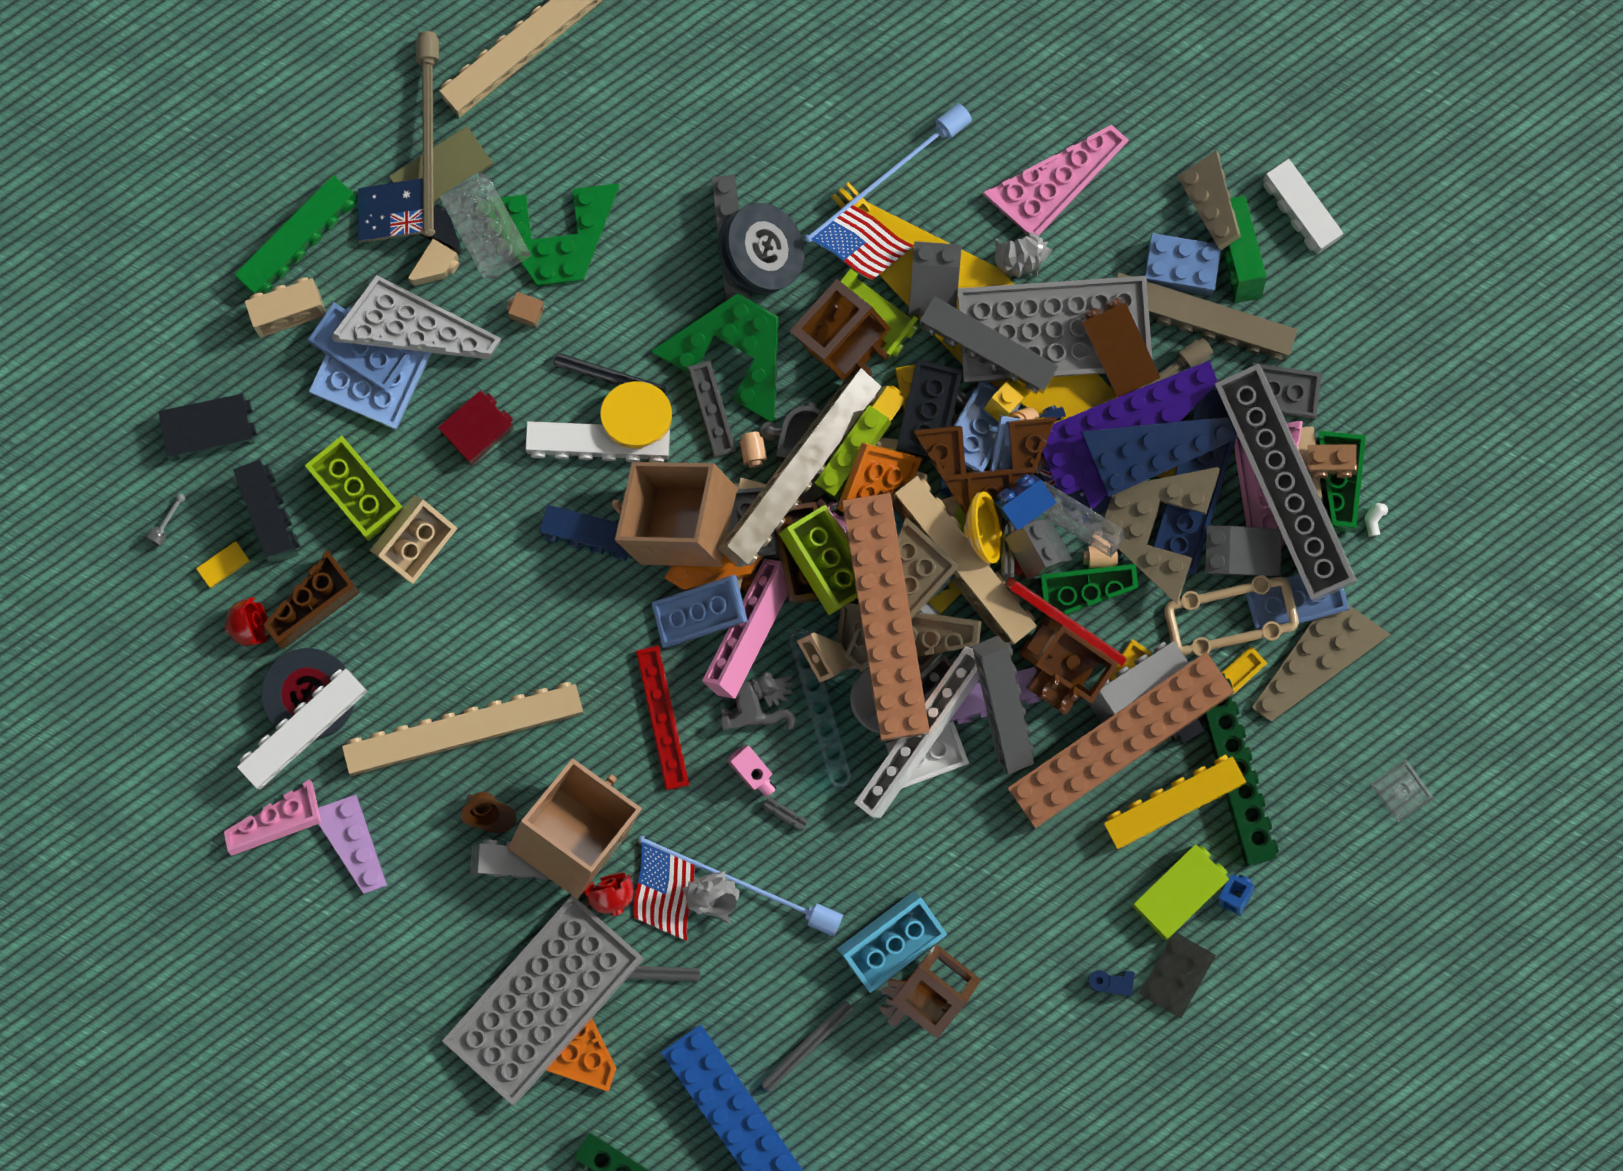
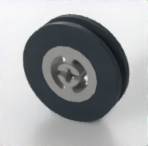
[718,203,804,295]

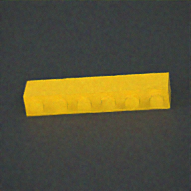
[1104,755,1247,849]

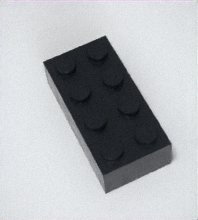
[233,459,301,565]

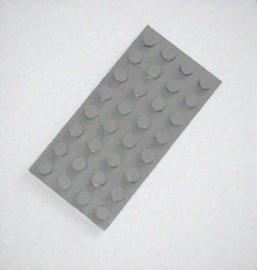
[958,276,1152,383]
[442,895,644,1106]

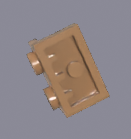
[1308,445,1357,478]

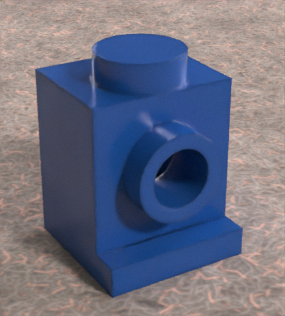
[1218,874,1254,916]

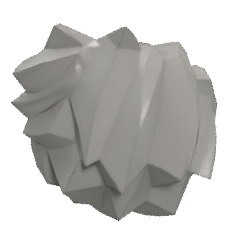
[995,232,1052,278]
[682,871,739,924]

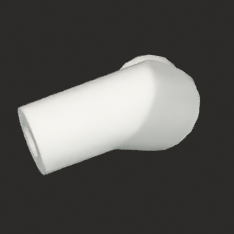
[1365,503,1388,537]

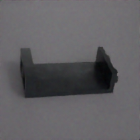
[158,393,257,461]

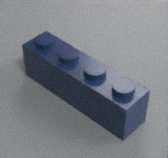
[540,504,633,561]

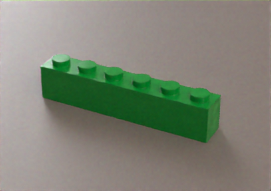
[234,175,356,295]

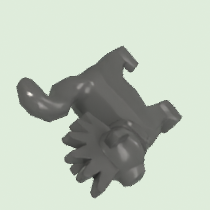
[720,672,796,730]

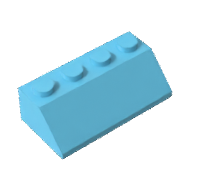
[837,891,947,993]

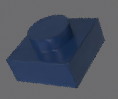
[1040,405,1066,421]

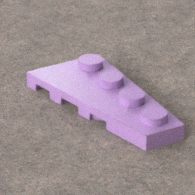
[318,795,387,894]

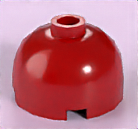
[224,597,269,646]
[584,872,634,916]

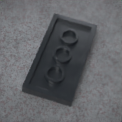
[895,359,963,459]

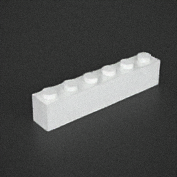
[526,422,670,462]
[238,669,368,789]

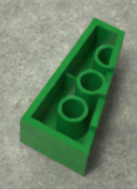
[1223,196,1267,303]
[1317,430,1366,533]
[1038,564,1138,619]

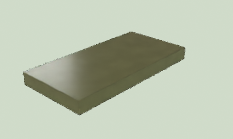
[389,126,493,204]

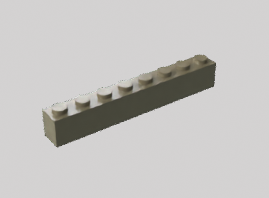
[1116,272,1298,362]

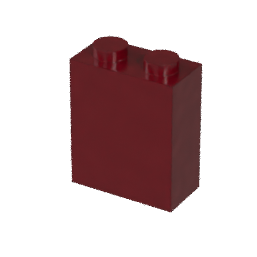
[438,390,514,466]

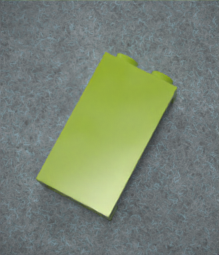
[841,269,919,360]
[1131,844,1229,940]

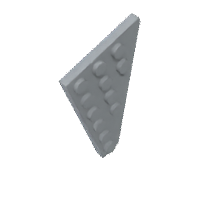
[332,275,501,359]

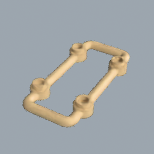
[1164,575,1299,657]

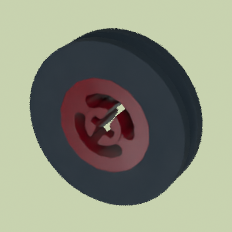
[262,648,355,740]

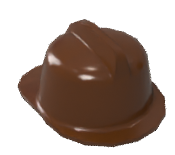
[461,792,517,833]

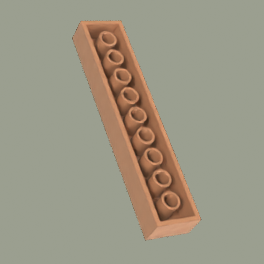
[842,493,930,742]
[1008,652,1234,829]

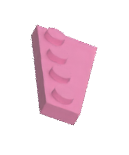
[224,779,321,856]

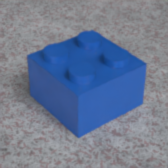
[994,474,1057,531]

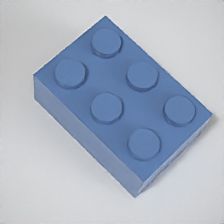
[1143,233,1221,297]

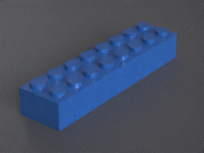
[661,1024,803,1171]

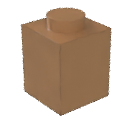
[506,292,545,328]

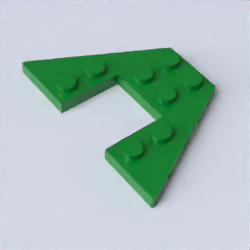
[480,183,619,287]
[652,294,779,422]

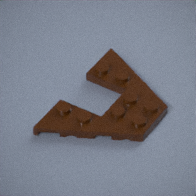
[914,417,1057,518]

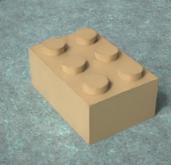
[245,278,326,338]
[369,495,458,584]

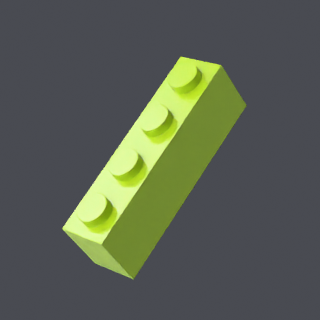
[815,405,891,500]

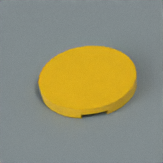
[601,382,672,449]

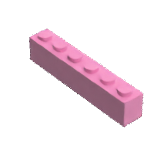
[702,559,788,699]

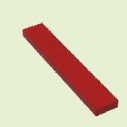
[1005,577,1127,667]
[636,646,690,791]

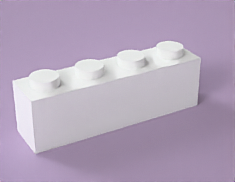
[1263,159,1344,254]

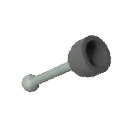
[145,493,185,547]

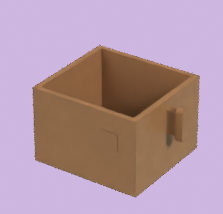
[612,462,738,567]
[508,758,642,900]

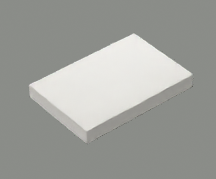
[885,721,969,789]

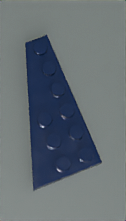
[1080,416,1237,497]

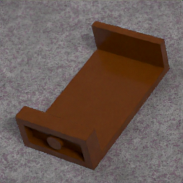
[1081,297,1160,398]

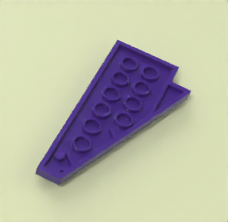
[1042,360,1218,509]

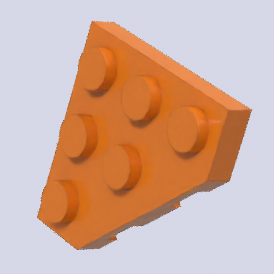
[837,442,922,512]
[664,555,763,591]
[546,1018,617,1092]

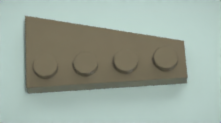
[1177,150,1241,250]

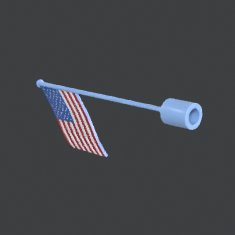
[804,103,972,280]
[634,836,844,941]

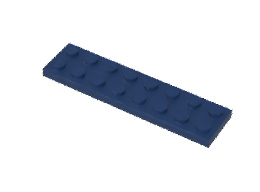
[1153,386,1237,575]

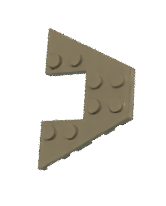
[1100,467,1220,604]

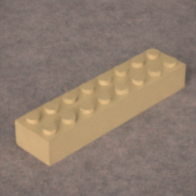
[891,476,1036,646]

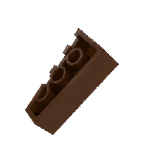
[264,550,360,650]

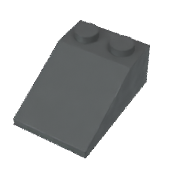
[909,241,962,317]
[1005,519,1073,580]
[1205,526,1282,577]

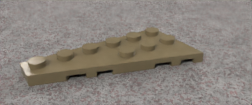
[845,518,960,673]
[837,602,981,671]
[1251,605,1391,722]

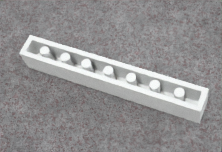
[855,646,979,818]

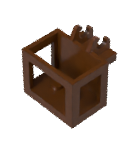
[790,279,891,381]
[1019,615,1119,715]
[880,944,981,1039]

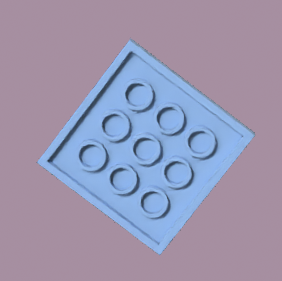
[309,307,432,430]

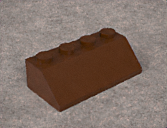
[775,502,820,603]

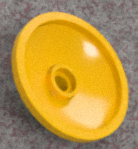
[964,492,1002,564]

